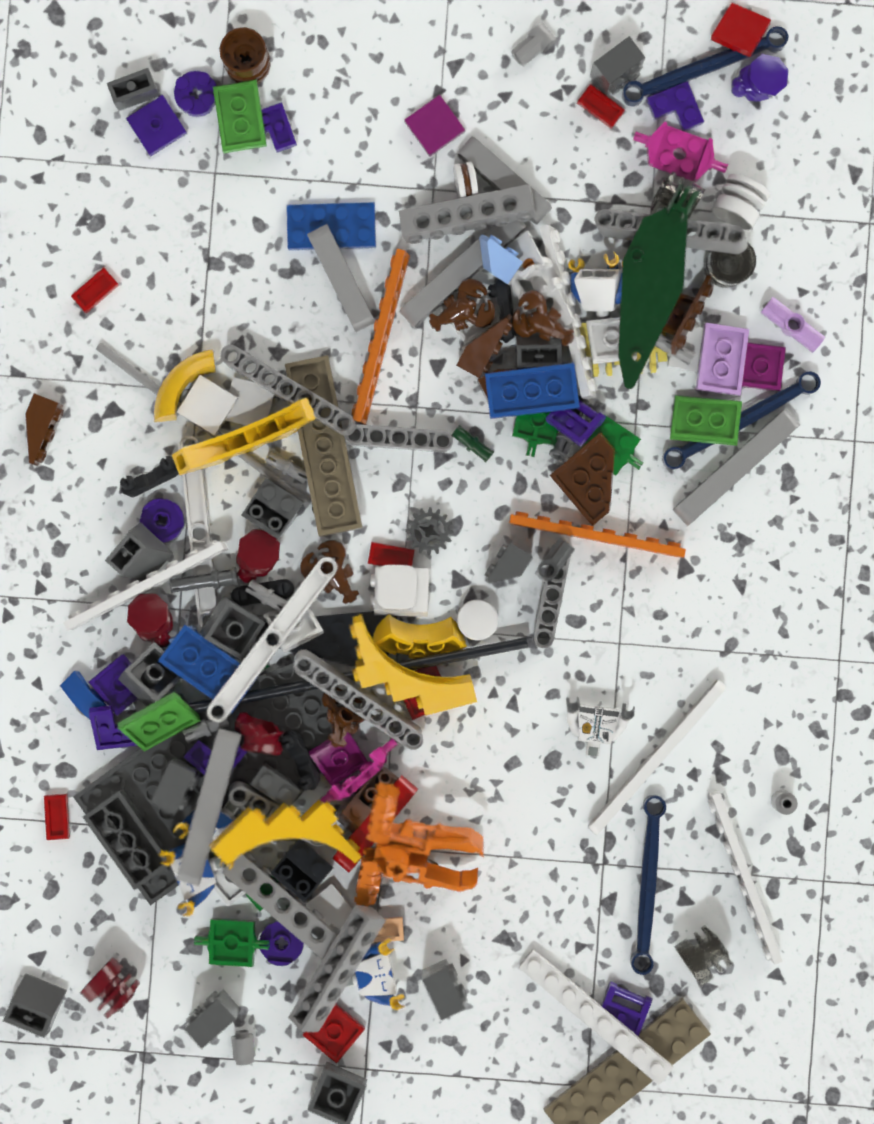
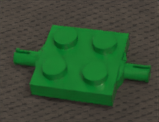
[512,412,559,457]
[583,415,644,476]
[194,918,270,967]

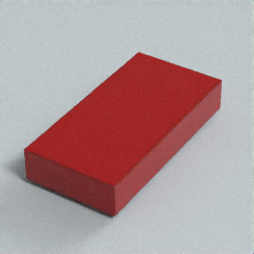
[577,84,625,130]
[71,267,119,314]
[367,542,415,567]
[44,794,70,840]

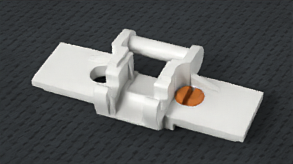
[505,231,575,338]

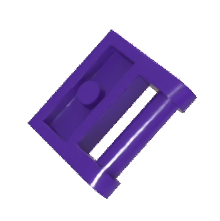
[546,400,606,447]
[601,981,653,1036]

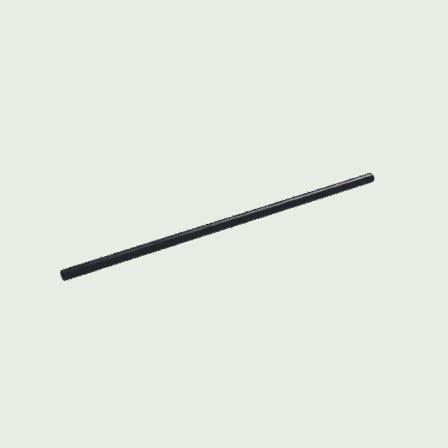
[131,637,528,715]

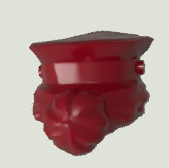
[236,529,280,583]
[127,593,173,648]
[234,712,284,755]

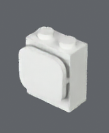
[370,565,429,617]

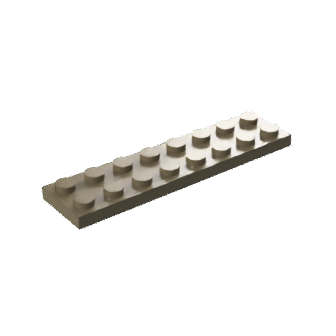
[285,355,363,537]
[543,998,711,1124]

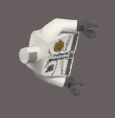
[566,697,635,756]

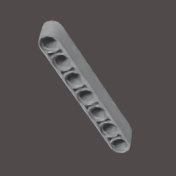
[594,209,748,254]
[399,220,527,328]
[220,345,356,436]
[673,408,801,526]
[294,650,423,750]
[176,728,241,886]

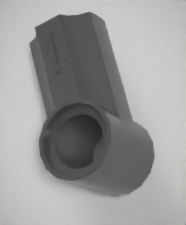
[536,538,575,582]

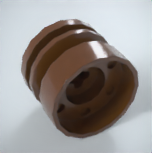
[219,27,271,83]

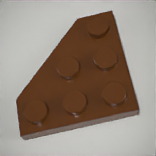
[550,432,615,526]

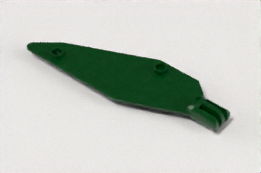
[618,182,700,389]

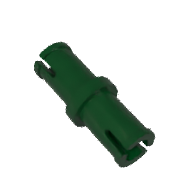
[451,424,495,463]

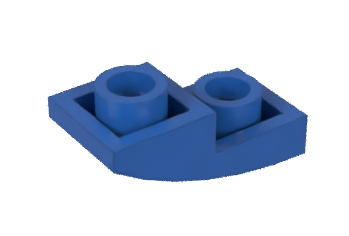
[60,671,107,720]

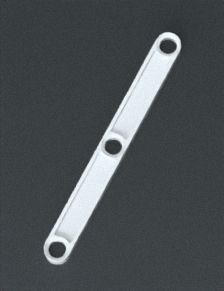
[179,435,218,629]
[207,557,337,722]
[587,679,726,835]

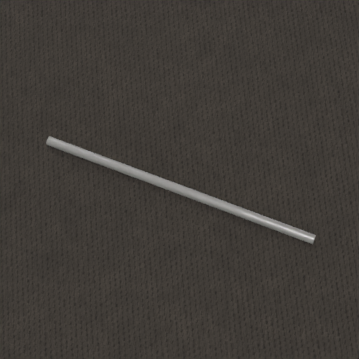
[96,343,312,508]

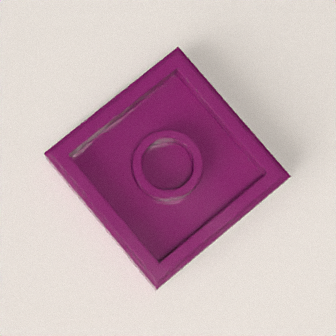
[404,95,465,157]
[742,343,786,392]
[309,732,368,787]

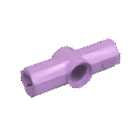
[760,297,825,353]

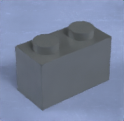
[106,68,160,111]
[250,762,301,807]

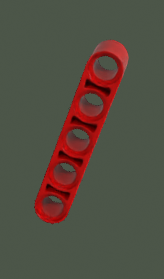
[332,775,418,873]

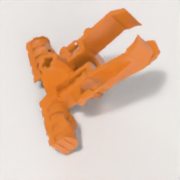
[354,782,484,906]

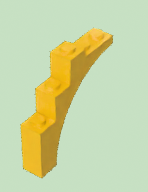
[172,398,315,475]
[350,615,477,716]
[209,799,362,866]

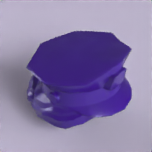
[731,54,788,102]

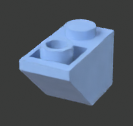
[479,234,523,284]

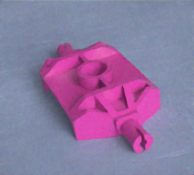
[633,122,728,183]
[320,738,398,804]

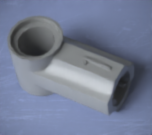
[511,22,557,67]

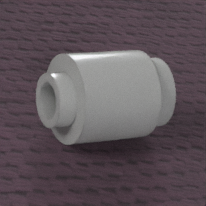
[771,790,798,815]
[231,1030,256,1065]

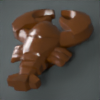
[429,279,495,332]
[512,290,574,347]
[300,540,359,605]
[321,686,365,748]

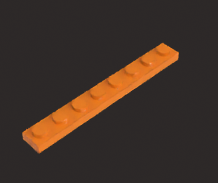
[351,249,410,425]
[509,511,686,558]

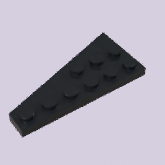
[255,611,398,667]

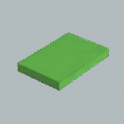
[213,80,267,153]
[670,395,742,446]
[118,692,200,751]

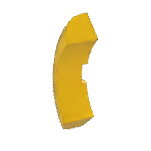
[154,350,216,423]
[373,614,467,659]

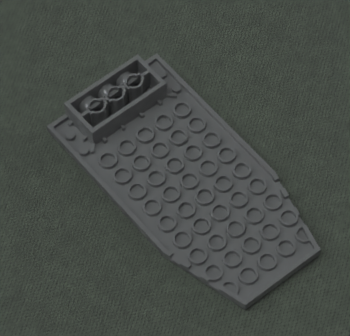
[73,659,352,906]

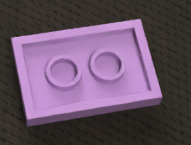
[695,323,749,396]

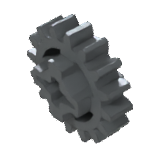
[405,507,454,556]

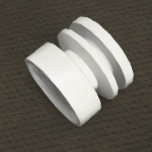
[711,173,770,231]

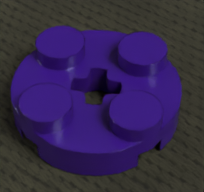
[174,71,217,117]
[140,499,185,543]
[259,920,304,966]

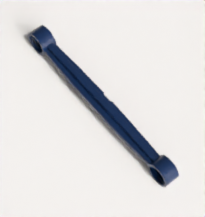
[622,26,789,107]
[662,371,821,470]
[630,795,666,975]

